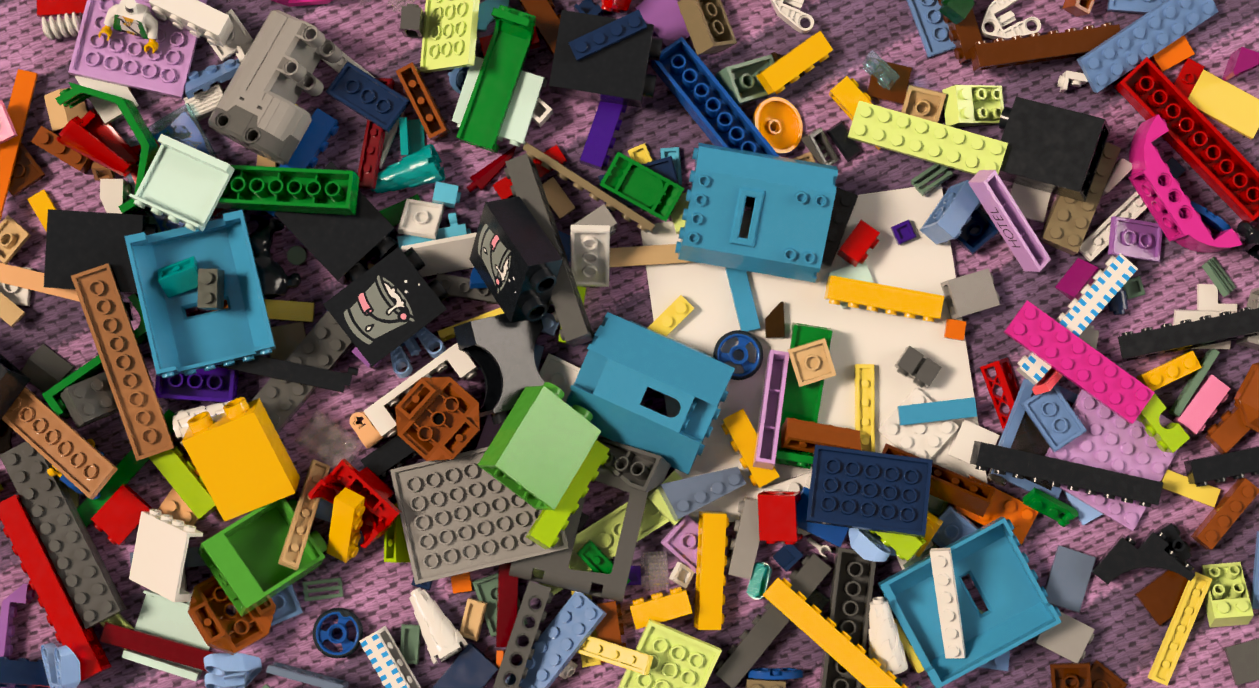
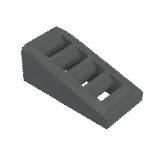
[801,127,839,165]

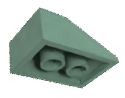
[715,54,785,106]

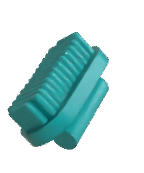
[746,562,772,600]

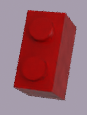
[837,220,880,267]

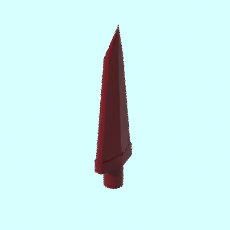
[466,146,516,193]

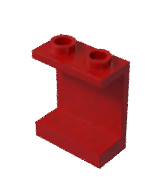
[91,484,153,545]
[758,491,803,545]

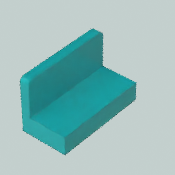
[399,117,425,158]
[158,256,198,298]

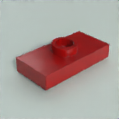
[1173,58,1205,99]

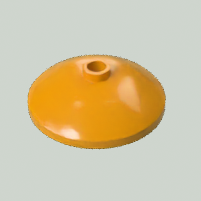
[753,97,803,154]

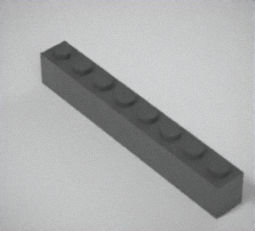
[714,553,832,688]

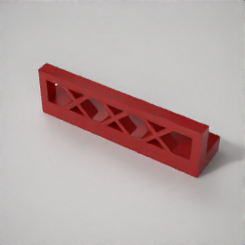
[980,357,1034,436]

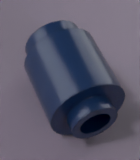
[1108,287,1129,315]

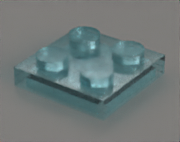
[862,50,900,90]

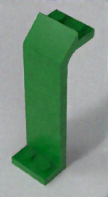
[456,5,536,153]
[42,293,148,418]
[775,322,833,469]

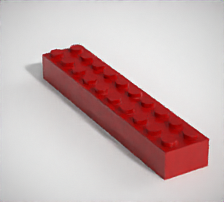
[1114,57,1259,223]
[0,495,112,681]

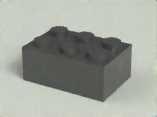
[60,372,119,429]

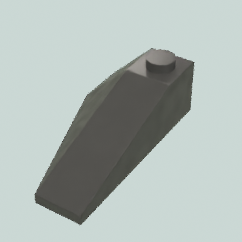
[597,436,671,493]

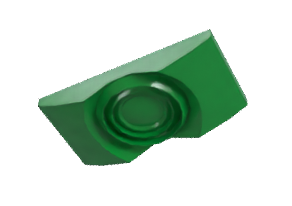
[599,152,685,222]

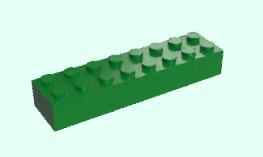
[215,165,360,215]

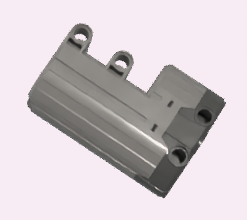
[208,10,342,165]

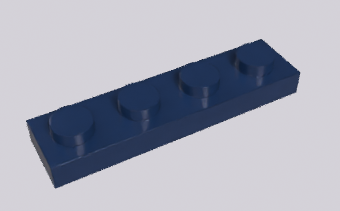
[568,9,647,61]

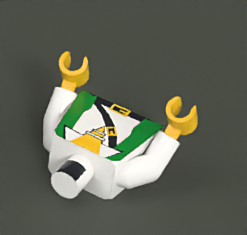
[98,0,159,54]

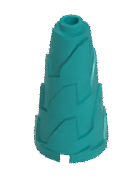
[371,144,445,193]

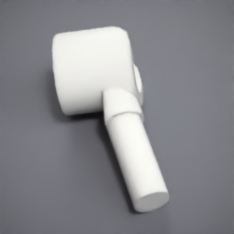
[807,537,833,560]

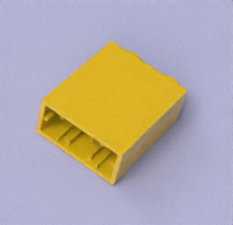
[182,397,300,522]

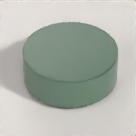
[287,246,307,266]

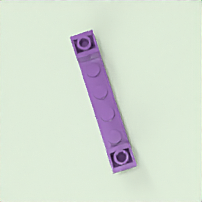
[0,583,35,658]

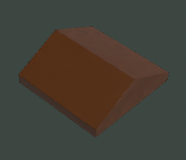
[1050,663,1092,688]

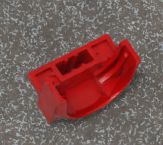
[308,458,401,548]

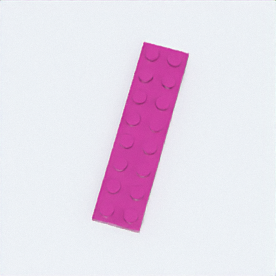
[1004,300,1155,424]

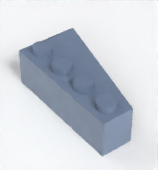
[657,467,746,521]

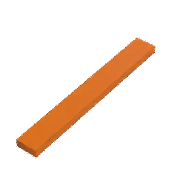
[0,69,38,220]

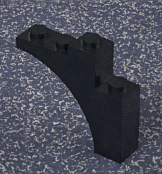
[1092,529,1195,584]

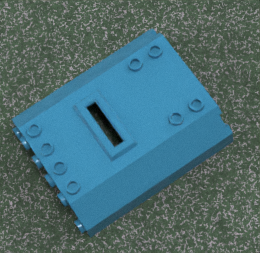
[675,143,838,283]
[124,210,276,378]
[878,517,1062,688]

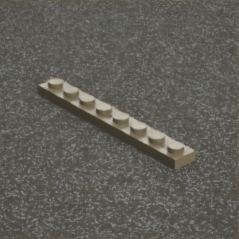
[522,142,657,233]

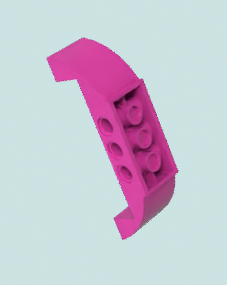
[1128,114,1242,253]

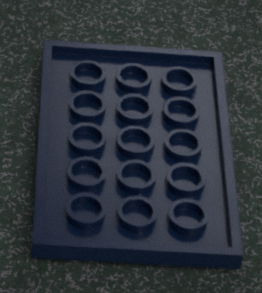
[806,445,933,538]

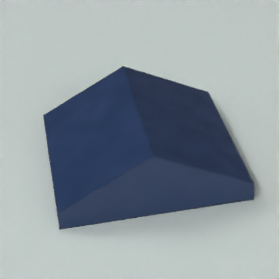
[956,207,1000,254]

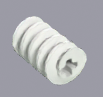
[42,12,83,40]

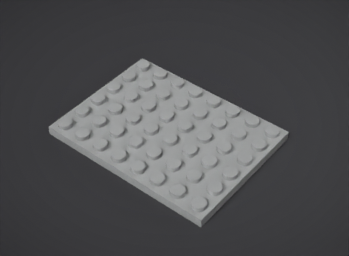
[390,446,569,585]

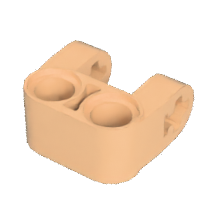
[350,412,385,449]

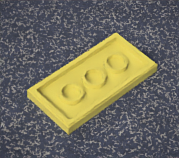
[1188,69,1259,139]

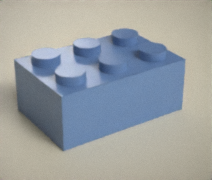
[920,180,981,245]

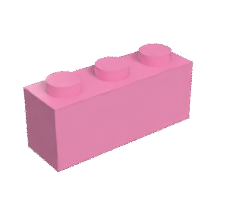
[1173,375,1231,435]

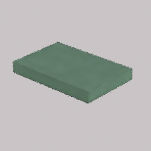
[472,573,528,637]

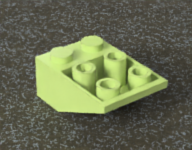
[942,85,1004,127]
[1202,562,1254,628]

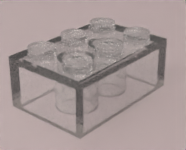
[295,410,365,469]

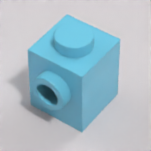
[432,181,461,208]

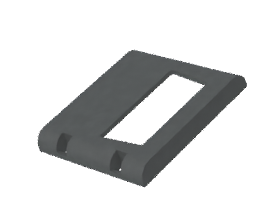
[509,465,648,602]

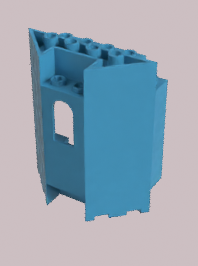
[566,312,735,475]

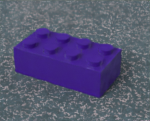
[155,366,239,403]

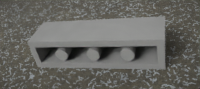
[724,497,760,580]

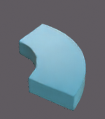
[477,0,510,31]

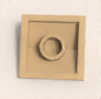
[901,85,946,123]
[44,88,88,133]
[0,215,31,265]

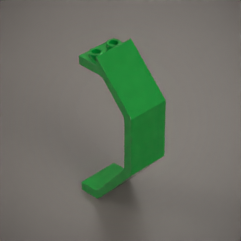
[55,82,160,214]

